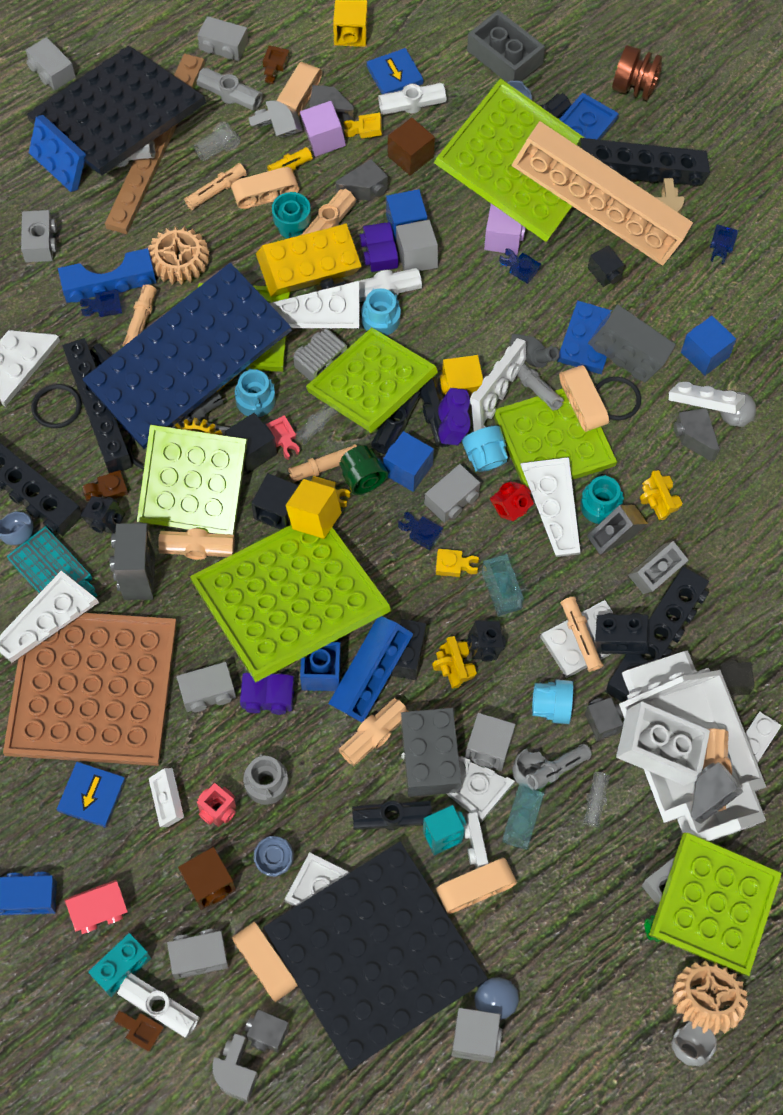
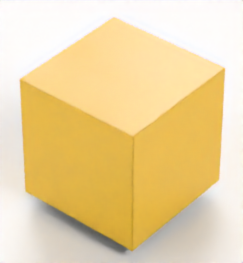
[333,0,367,47]
[440,355,483,405]
[286,479,342,539]

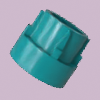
[272,192,311,239]
[580,474,624,524]

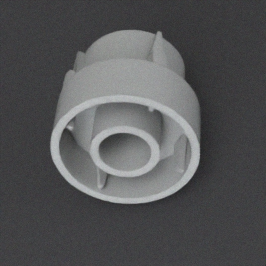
[243,754,289,805]

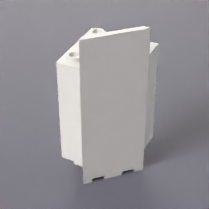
[619,651,766,842]

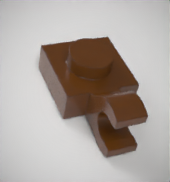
[263,45,290,84]
[82,470,128,501]
[114,1010,164,1053]

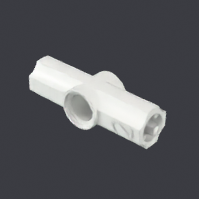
[378,83,446,115]
[351,268,422,302]
[117,973,200,1039]

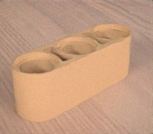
[277,62,322,117]
[231,167,300,209]
[559,365,609,432]
[436,858,517,914]
[231,922,298,1002]

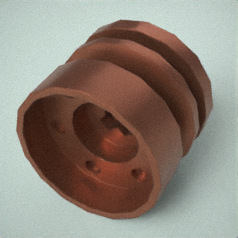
[612,45,663,101]

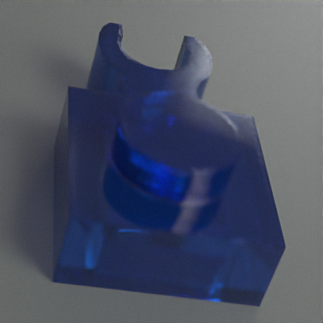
[710,224,739,264]
[499,248,541,284]
[80,289,122,317]
[398,512,443,550]

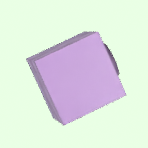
[300,101,346,157]
[484,204,525,255]

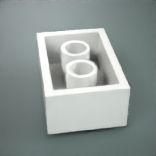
[616,702,710,786]

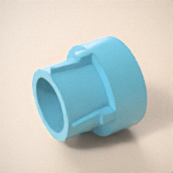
[361,288,400,336]
[234,368,276,417]
[462,426,508,472]
[532,679,573,724]

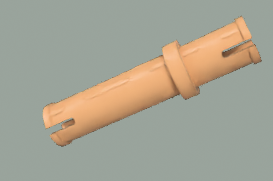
[184,163,247,210]
[122,284,157,346]
[288,444,357,483]
[560,597,604,672]

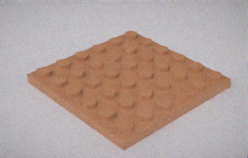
[3,613,177,766]

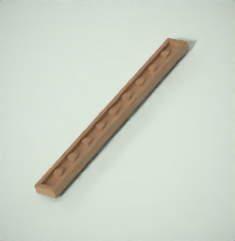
[105,53,205,234]

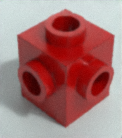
[489,481,534,521]

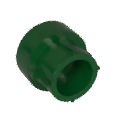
[339,445,388,495]

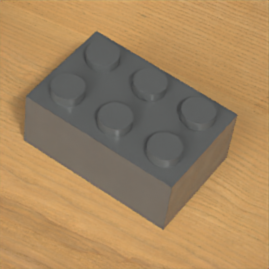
[467,10,545,82]
[588,304,676,383]
[110,523,156,600]
[401,708,461,797]

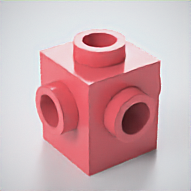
[197,783,236,827]

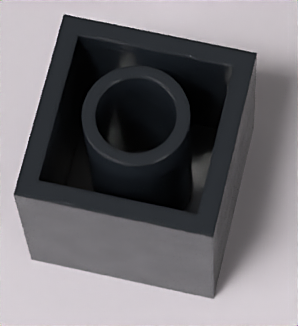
[224,413,277,474]
[251,473,299,530]

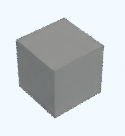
[396,220,438,271]
[465,713,515,771]
[451,1008,502,1063]

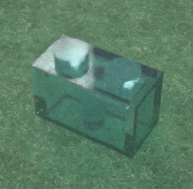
[482,554,523,616]
[502,785,544,850]

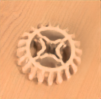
[148,226,209,285]
[672,960,748,1035]

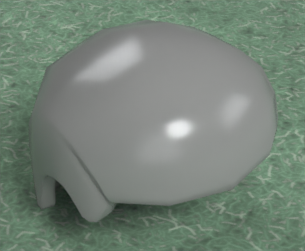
[720,392,756,427]
[512,749,548,790]
[671,1021,717,1066]

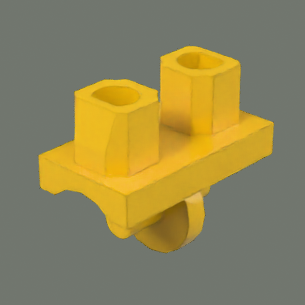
[639,470,683,520]
[432,636,477,689]

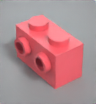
[64,880,127,934]

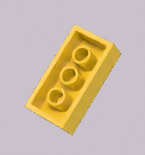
[256,223,362,297]

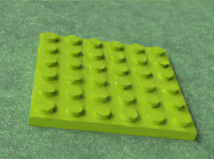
[434,78,584,242]
[190,525,391,682]

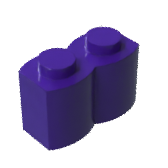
[359,222,398,272]
[438,388,470,446]
[240,673,295,715]

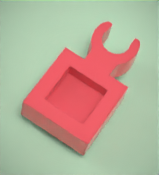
[266,415,300,460]

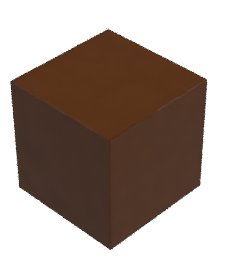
[388,117,435,176]
[178,847,236,910]

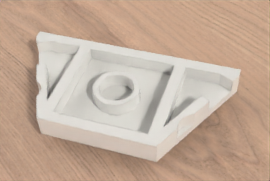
[0,330,60,407]

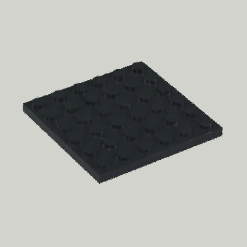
[26,45,206,176]
[263,842,488,1071]

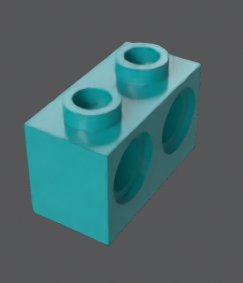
[423,805,466,855]
[88,933,151,997]

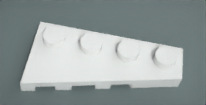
[0,571,99,663]

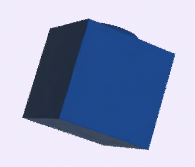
[386,189,427,243]
[681,316,736,376]
[383,431,434,492]
[300,642,341,691]

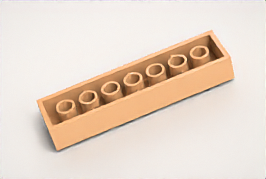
[512,121,693,266]

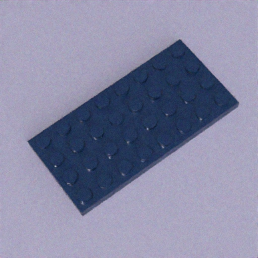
[83,262,292,449]

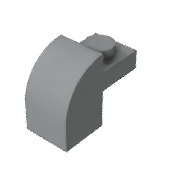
[249,101,303,138]
[213,1034,258,1103]

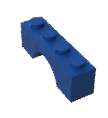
[58,248,156,303]

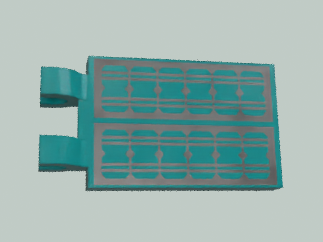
[7,526,98,598]

